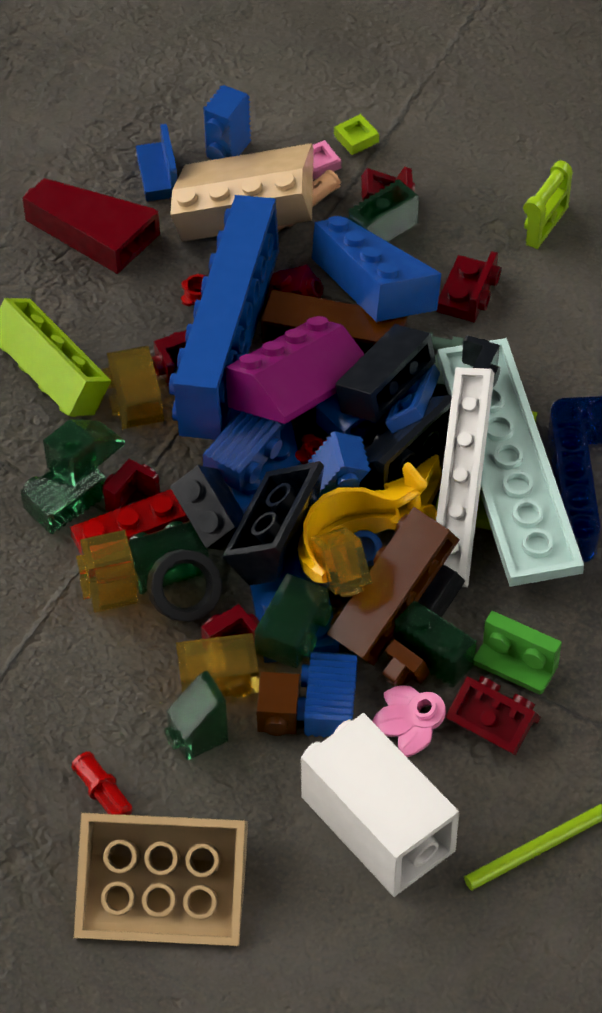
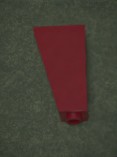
[22,178,160,274]

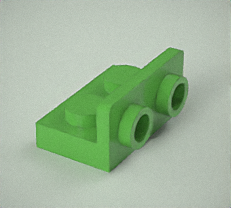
[473,611,562,694]

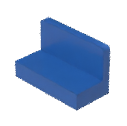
[135,124,177,202]

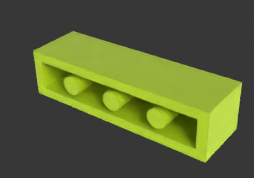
[0,298,111,417]

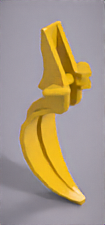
[297,454,442,583]

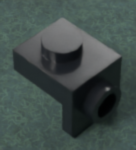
[462,335,500,387]

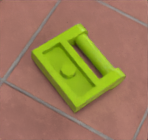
[523,160,573,249]

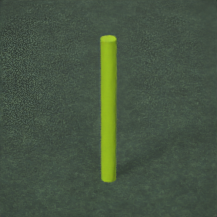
[464,804,602,891]

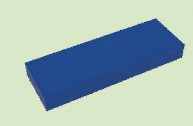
[386,364,441,433]

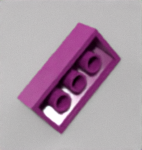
[225,316,364,424]

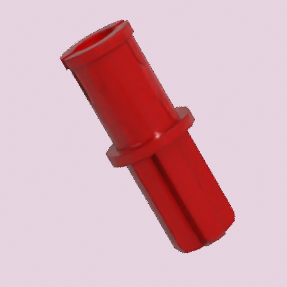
[71,751,133,815]

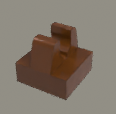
[383,639,430,687]

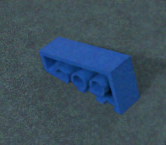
[312,216,442,322]

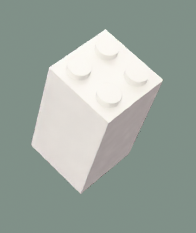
[301,713,459,897]

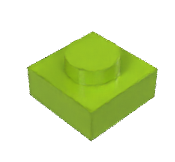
[334,114,379,155]

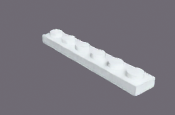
[436,367,495,587]

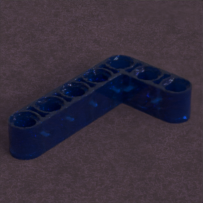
[548,396,602,562]

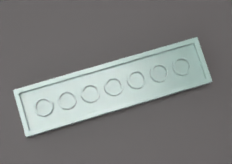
[437,338,584,587]

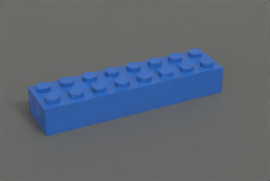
[169,195,279,440]

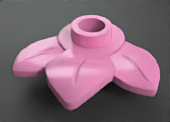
[372,685,446,757]

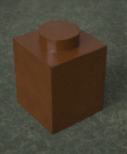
[257,671,300,736]

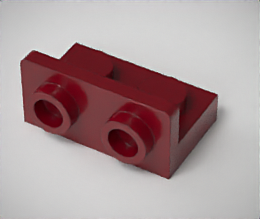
[436,251,502,323]
[445,675,541,756]

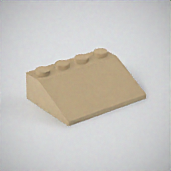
[170,143,314,242]
[74,813,248,946]

